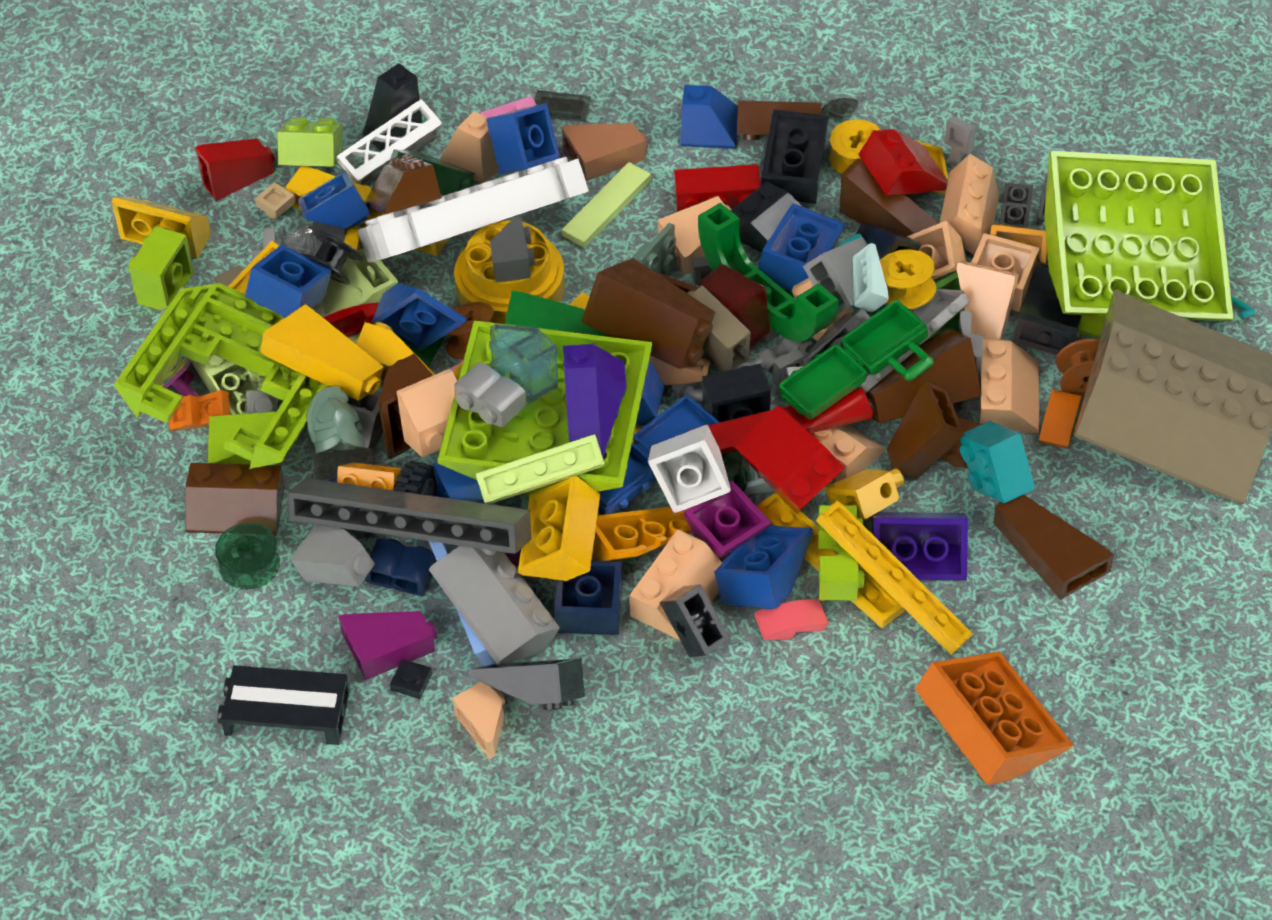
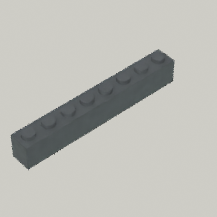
[288,478,531,554]

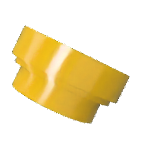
[454,220,565,324]

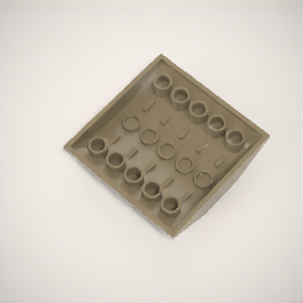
[1074,289,1272,505]

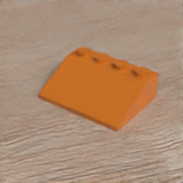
[915,651,1074,785]

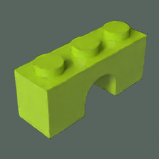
[818,505,864,601]

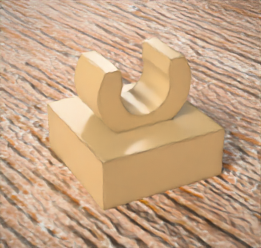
[255,182,296,221]

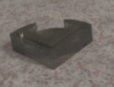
[821,98,858,123]

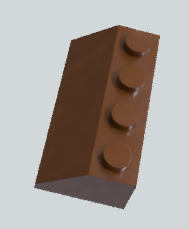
[365,155,442,214]

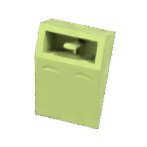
[312,248,398,317]
[191,355,283,415]

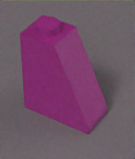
[338,611,438,680]

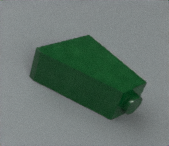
[389,149,475,196]

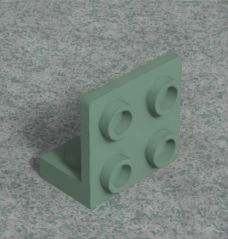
[631,223,676,275]

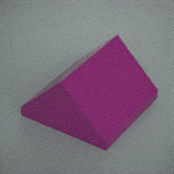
[684,481,771,557]

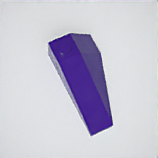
[563,344,626,459]

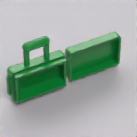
[779,299,934,420]

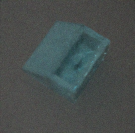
[489,324,558,404]

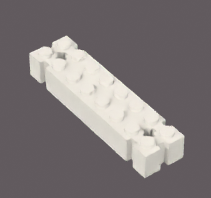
[357,157,589,263]

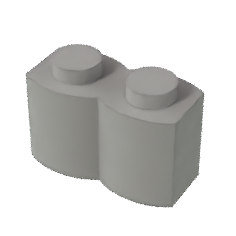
[454,362,526,427]

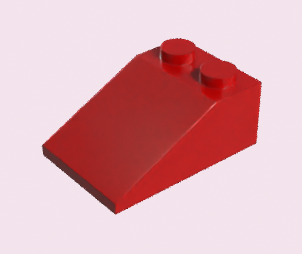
[858,129,948,196]
[733,405,845,514]

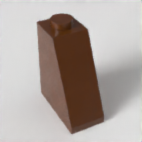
[886,381,965,480]

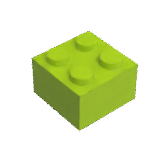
[277,117,343,167]
[128,226,194,311]

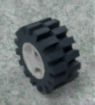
[394,461,438,497]

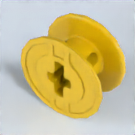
[829,119,881,174]
[880,249,936,309]

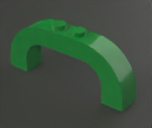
[698,203,839,342]

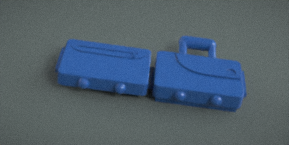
[598,396,719,515]

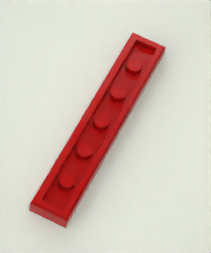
[688,388,873,455]

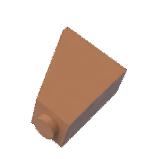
[561,123,648,181]

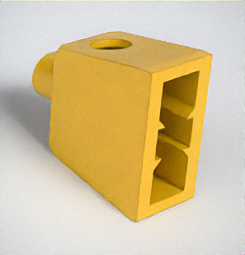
[825,468,904,519]

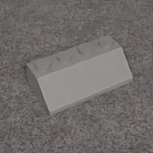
[429,546,560,665]

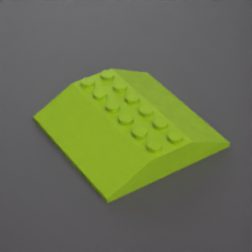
[1044,151,1233,322]
[438,320,652,494]

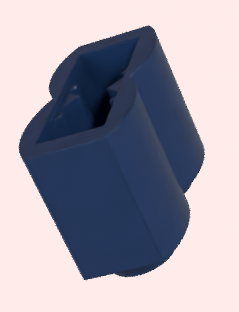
[365,539,436,597]

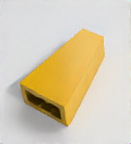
[260,304,383,401]

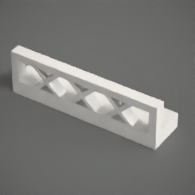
[336,99,443,185]

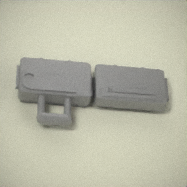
[854,289,969,393]

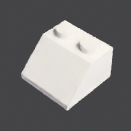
[648,425,731,513]

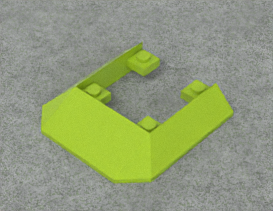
[114,283,329,469]

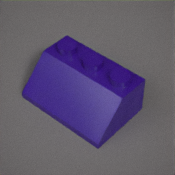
[872,512,968,580]

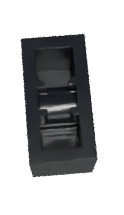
[659,584,730,657]

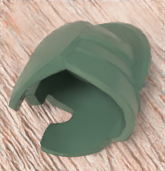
[307,386,365,454]

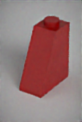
[195,138,275,201]

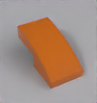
[1038,389,1082,449]
[168,390,230,431]

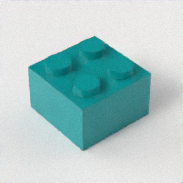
[960,421,1035,503]

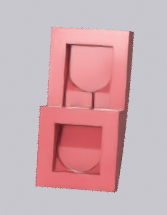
[754,598,829,640]

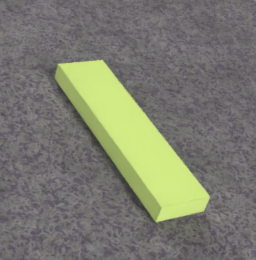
[561,162,651,249]
[475,434,605,504]

